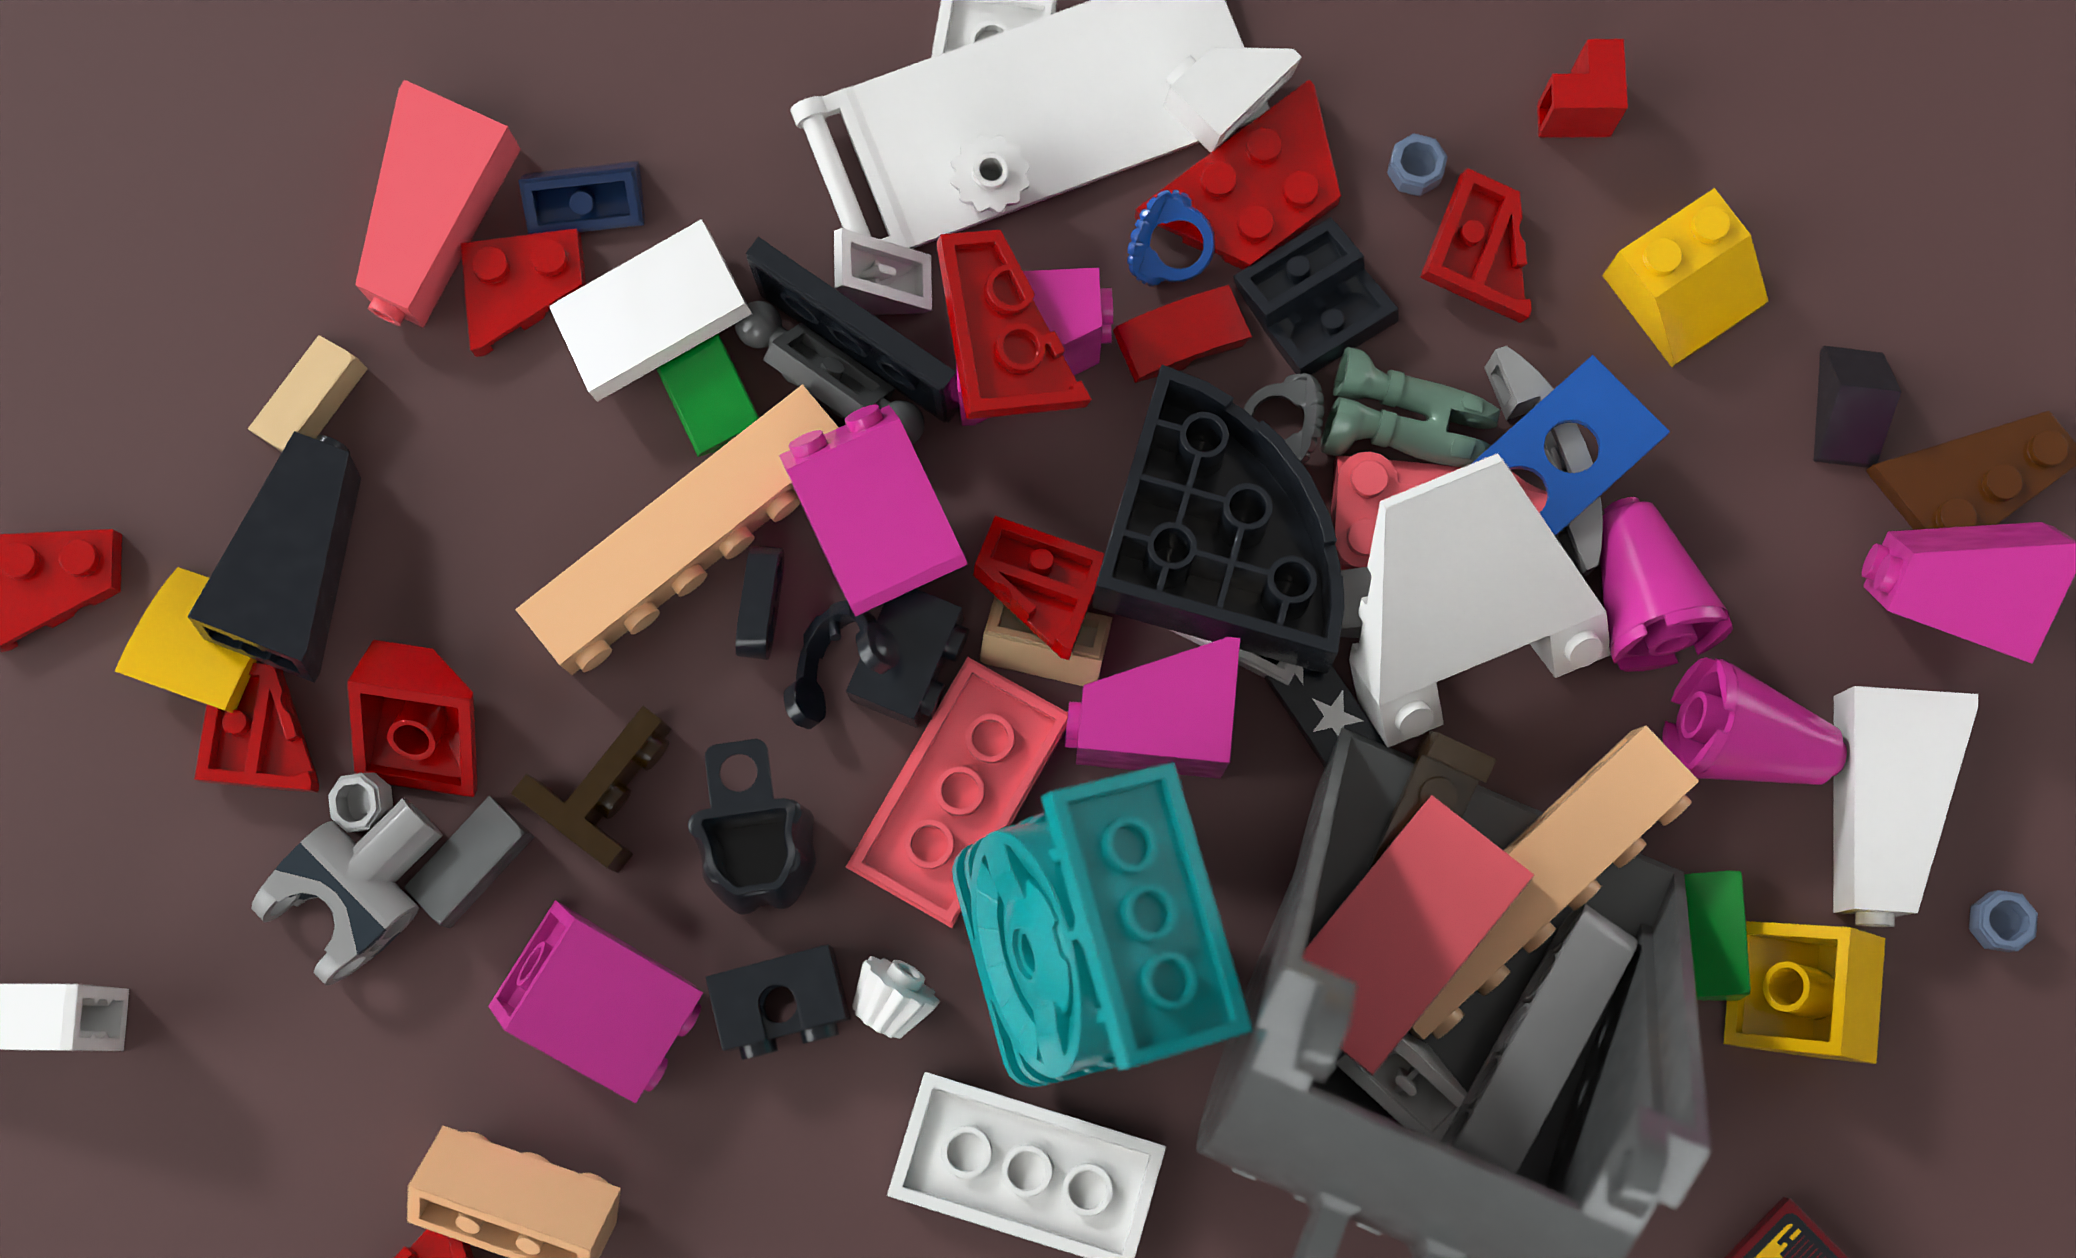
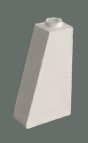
[1833,686,1978,927]
[0,984,129,1051]

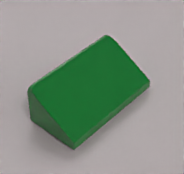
[656,334,759,457]
[1684,870,1751,1001]

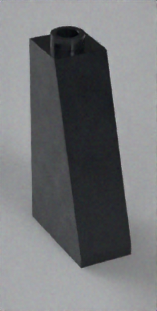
[187,431,361,683]

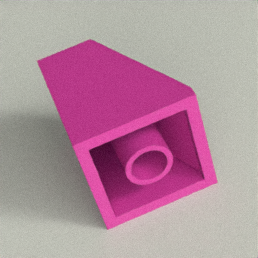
[956,268,1113,426]
[779,405,968,616]
[1862,522,2076,664]
[1065,637,1240,779]
[488,900,703,1104]

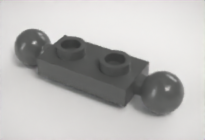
[735,301,925,445]

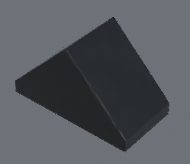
[1814,346,1902,468]

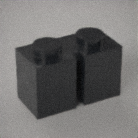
[846,589,969,728]

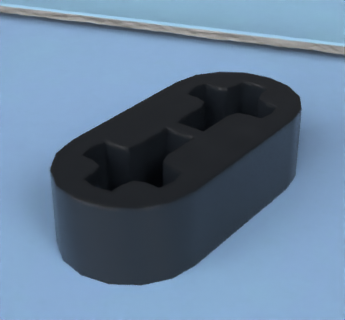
[735,545,784,660]

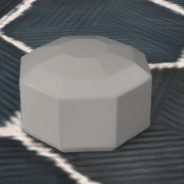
[328,773,393,832]

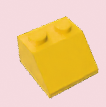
[1602,188,1769,367]
[1723,921,1885,1064]

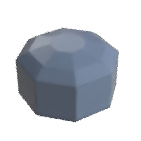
[1387,133,1448,196]
[1969,890,2038,952]

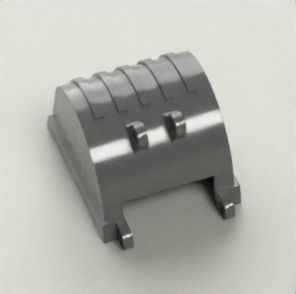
[1196,727,1711,1258]

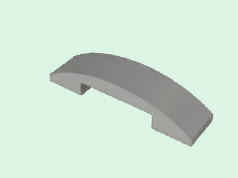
[1484,346,1603,578]

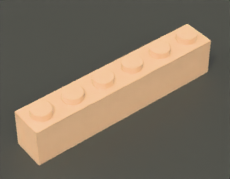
[515,384,839,675]
[1409,726,1699,1040]

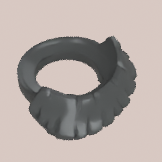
[1244,373,1324,464]

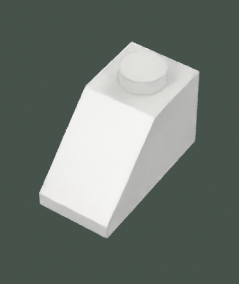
[1163,47,1302,153]

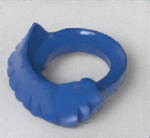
[1127,190,1215,287]

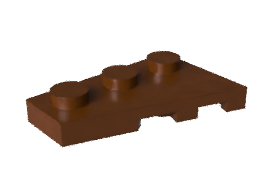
[1866,411,2076,530]

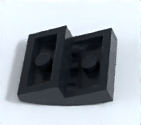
[1233,217,1399,375]

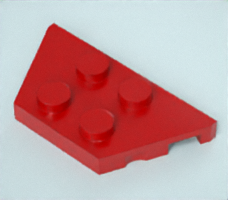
[1135,80,1341,270]

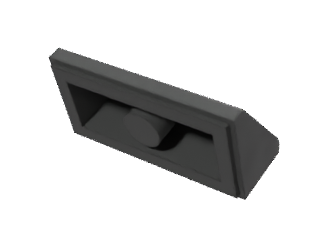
[404,796,535,928]

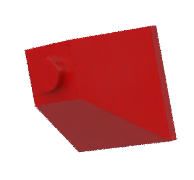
[347,640,478,797]

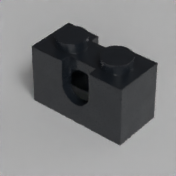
[705,944,851,1060]

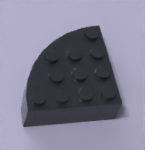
[1092,365,1345,674]

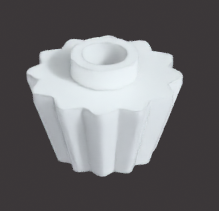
[950,134,1030,213]
[852,956,940,1039]

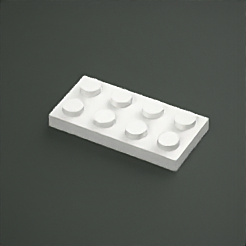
[887,1072,1166,1258]

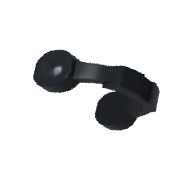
[784,600,900,729]

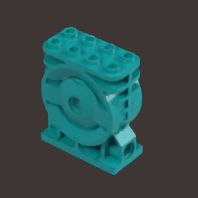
[952,762,1253,1087]

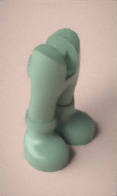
[1320,347,1501,467]

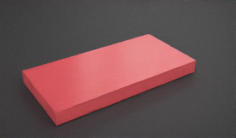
[846,657,1068,929]
[1303,795,1534,1076]

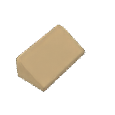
[248,335,368,452]
[980,596,1113,686]

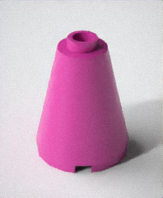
[1600,497,1733,672]
[1662,657,1847,785]

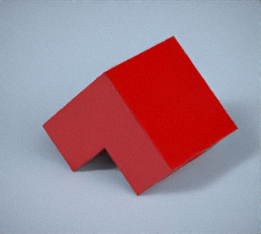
[1537,39,1628,138]

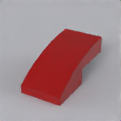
[1113,285,1252,383]

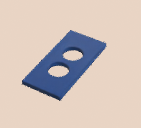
[1471,355,1670,537]

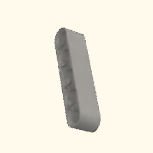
[1440,904,1638,1175]

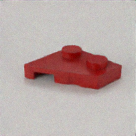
[461,228,586,357]
[973,516,1105,660]
[0,529,122,652]

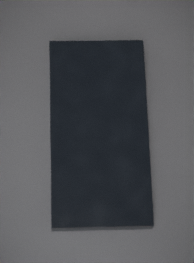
[746,237,960,423]

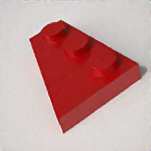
[936,229,1092,420]

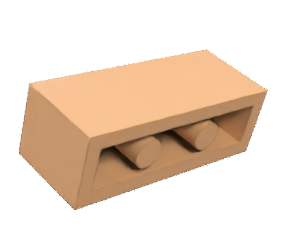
[407,1126,621,1258]

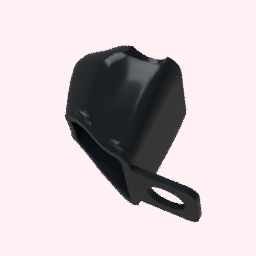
[688,739,816,915]

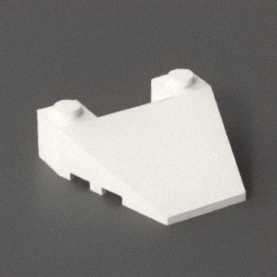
[1349,453,1611,748]

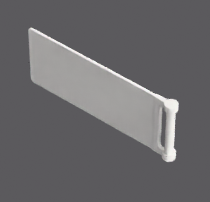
[790,0,1270,249]

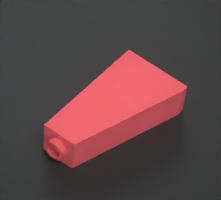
[355,80,521,328]

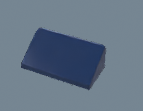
[518,161,645,235]

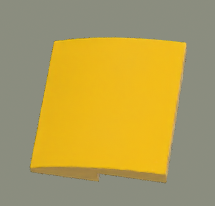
[115,567,257,713]

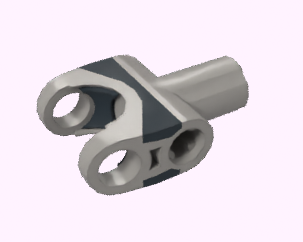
[251,798,443,986]

